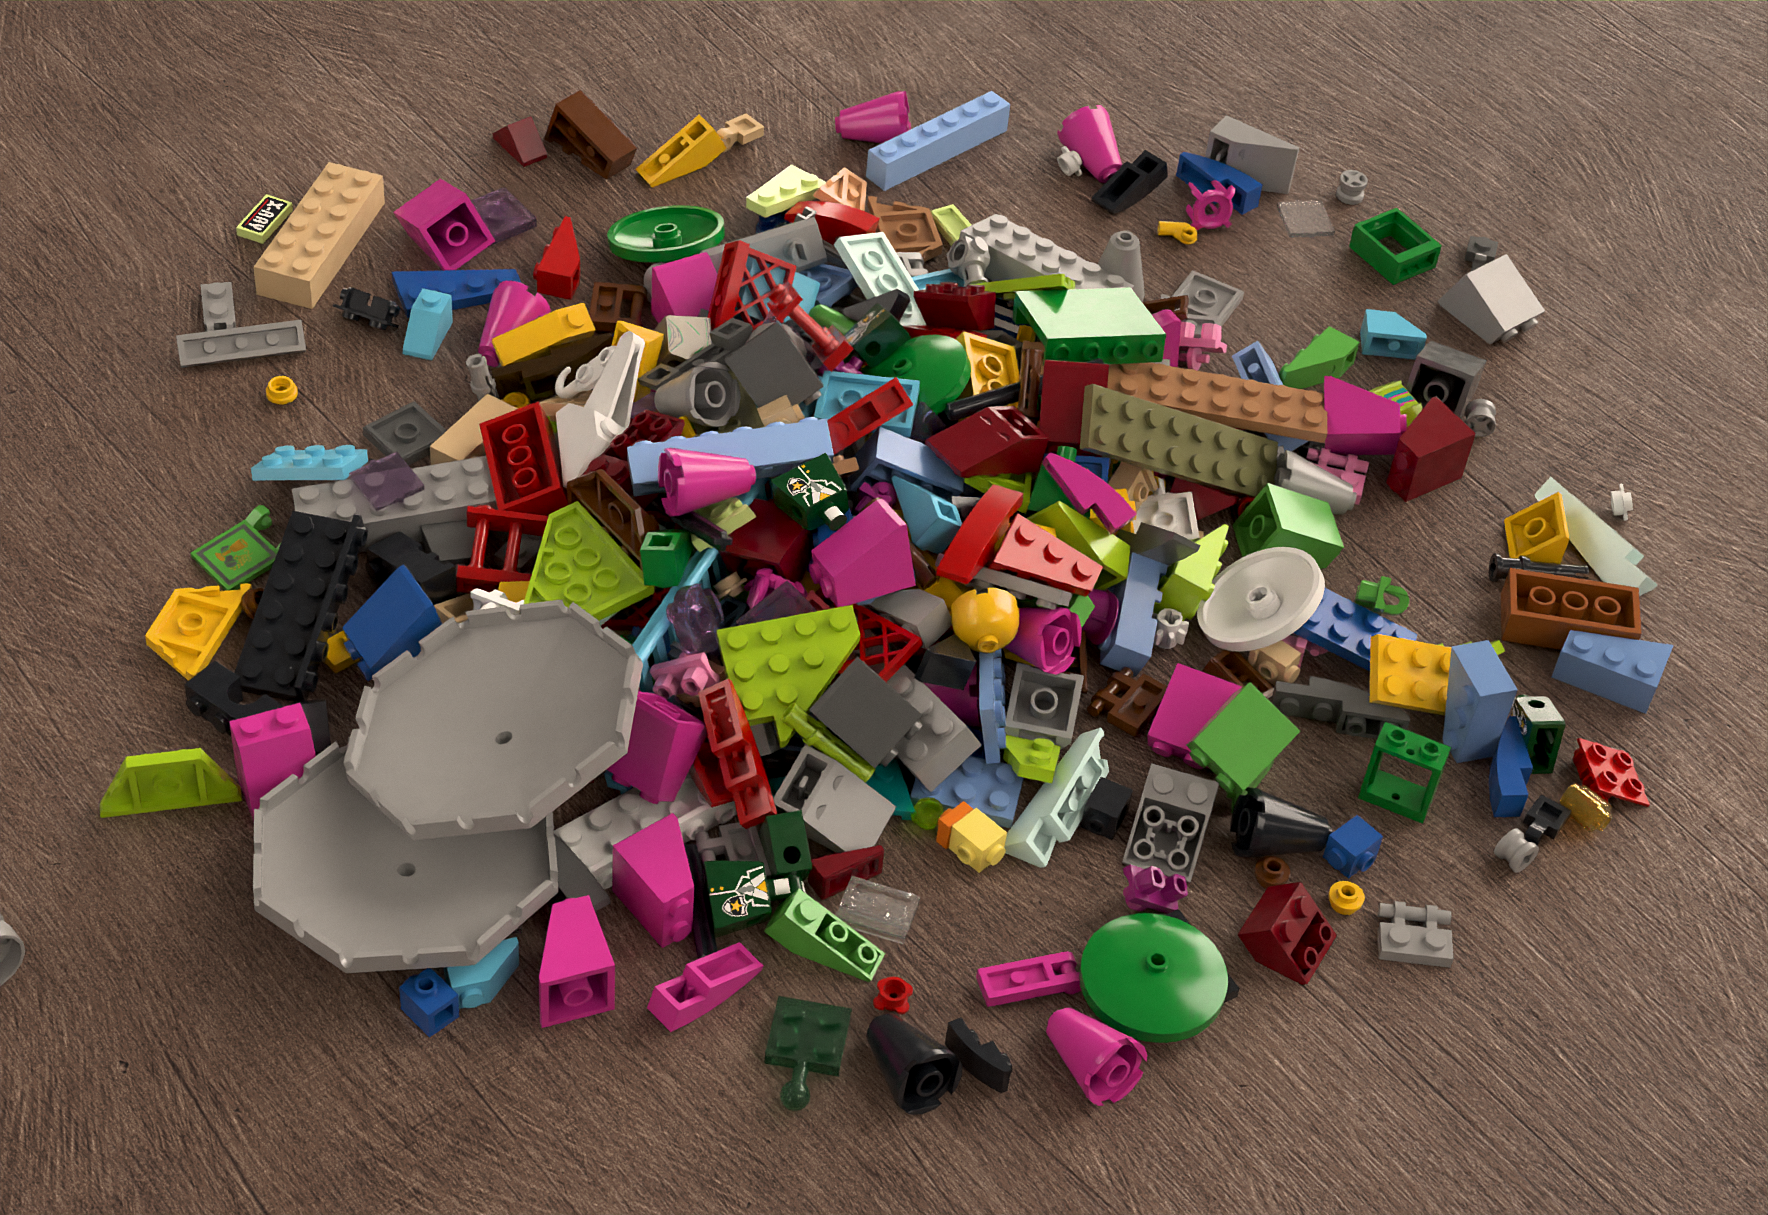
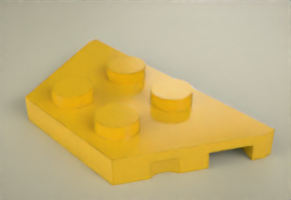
[145,583,252,681]

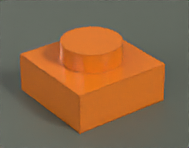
[936,801,974,849]

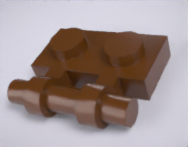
[1087,667,1168,737]

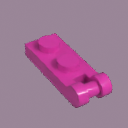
[976,951,1081,1007]

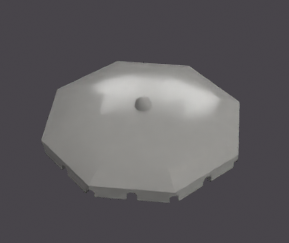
[343,600,643,840]
[253,737,558,973]

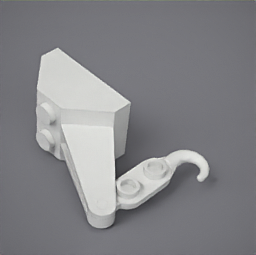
[555,331,645,488]

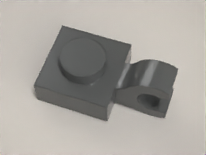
[1465,236,1498,272]

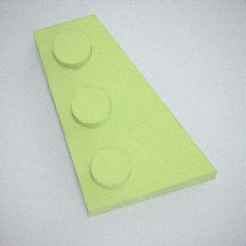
[746,165,826,218]

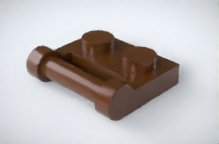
[589,282,648,332]

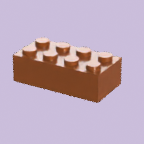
[1501,568,1642,650]

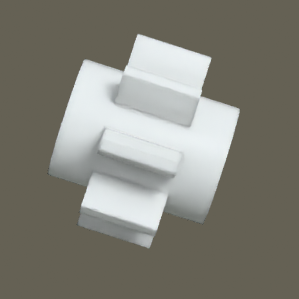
[1152,608,1189,649]

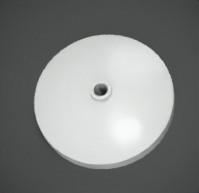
[1197,547,1325,652]

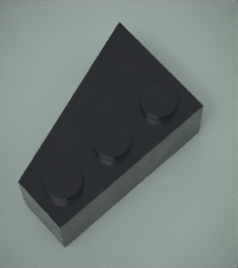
[365,531,457,605]

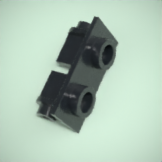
[333,287,400,330]

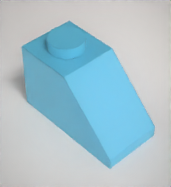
[402,289,453,361]
[1360,309,1427,360]
[444,937,519,1009]

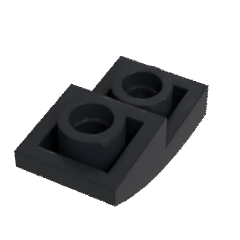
[945,1017,1013,1093]

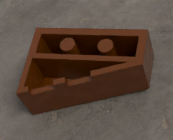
[544,90,637,180]

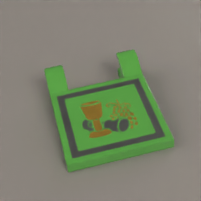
[190,505,281,591]

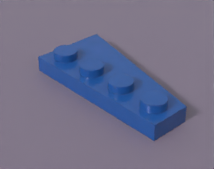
[392,269,521,318]

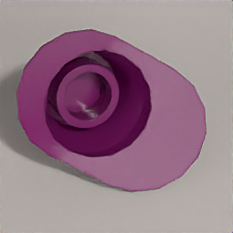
[1082,588,1119,645]

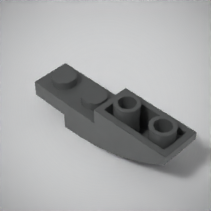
[1271,676,1410,739]

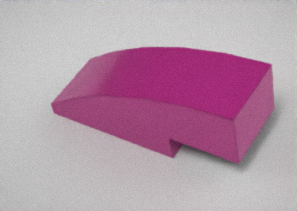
[1042,453,1137,535]
[647,942,764,1032]

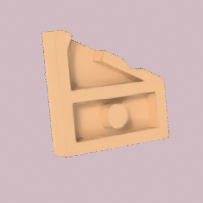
[813,167,867,211]

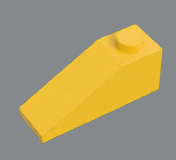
[635,114,727,188]
[492,303,595,366]

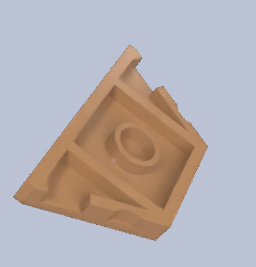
[867,196,943,262]

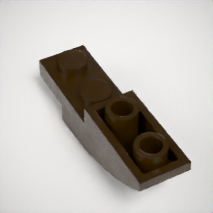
[491,332,613,401]

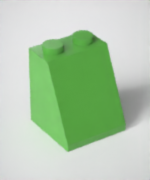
[1233,483,1344,569]
[1186,682,1300,794]

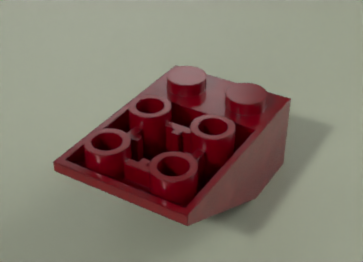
[925,406,1049,478]
[581,409,685,509]

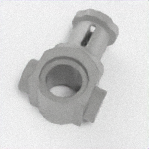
[946,236,990,287]

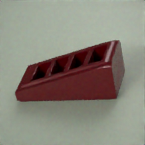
[807,845,884,900]

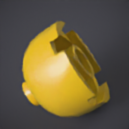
[951,588,1020,653]

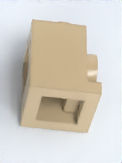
[1108,462,1158,513]
[1247,640,1302,686]

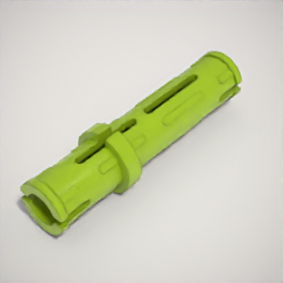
[780,702,875,783]

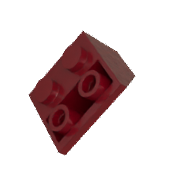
[913,282,996,331]
[1237,882,1337,985]

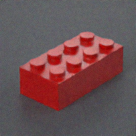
[479,401,568,516]

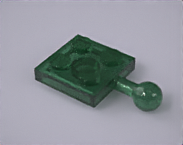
[764,996,852,1111]

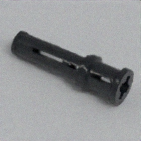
[1488,553,1589,582]

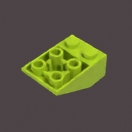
[1026,501,1130,590]
[1153,524,1229,621]

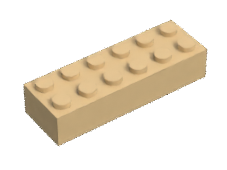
[254,162,385,309]

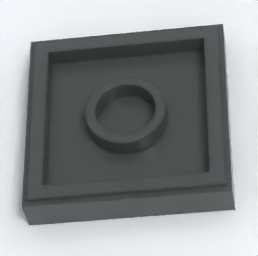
[363,401,447,468]

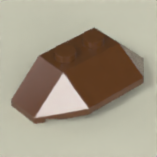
[567,469,660,571]

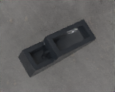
[1091,150,1168,214]

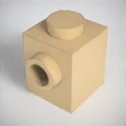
[757,395,805,427]

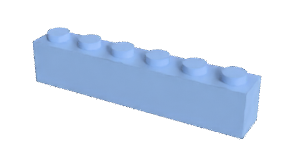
[866,91,1010,191]
[627,417,834,497]

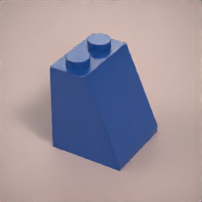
[342,564,442,682]

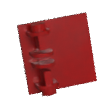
[1572,738,1650,808]

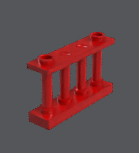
[767,282,854,372]
[456,505,549,593]

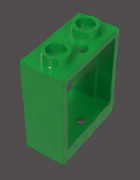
[1349,208,1442,285]
[1358,722,1451,824]

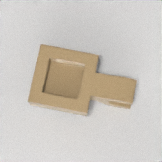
[717,113,764,152]

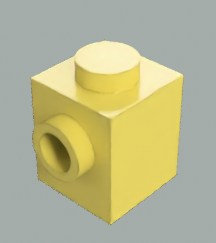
[949,808,1007,873]

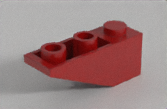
[533,216,580,300]

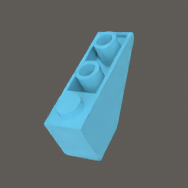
[891,475,962,554]

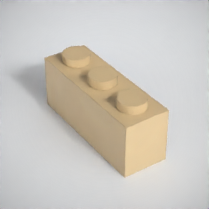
[430,394,518,465]

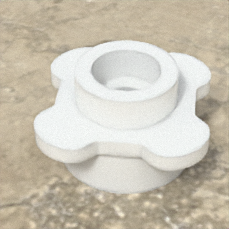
[1057,146,1082,176]
[1610,484,1633,521]

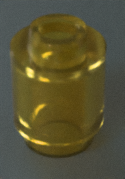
[1559,783,1613,832]

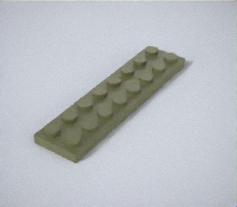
[1080,384,1278,497]

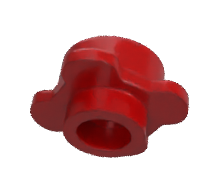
[873,977,913,1014]

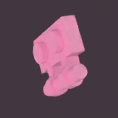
[1306,447,1369,505]

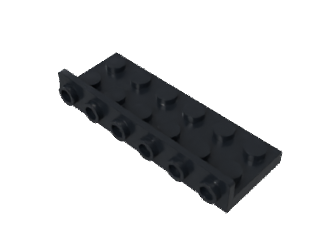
[234,511,368,702]

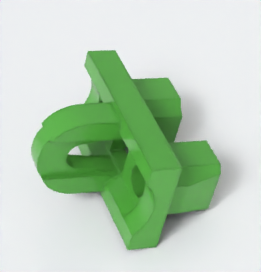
[1354,576,1409,616]

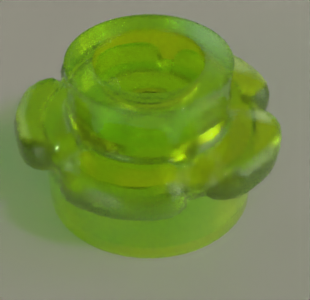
[911,797,943,830]

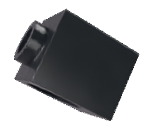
[1080,777,1133,840]

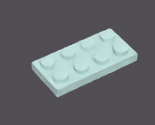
[834,232,926,326]

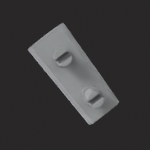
[700,217,827,274]

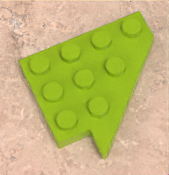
[523,501,654,621]
[716,605,860,748]

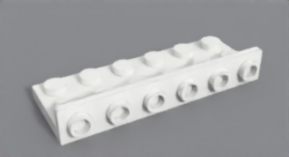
[554,773,737,889]

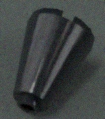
[1230,787,1332,858]
[866,1013,962,1115]

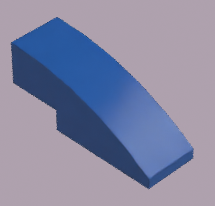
[1176,152,1263,215]
[1489,716,1533,817]

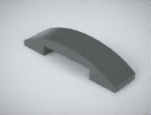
[638,318,753,391]

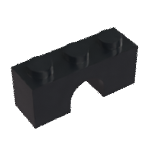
[184,661,284,736]

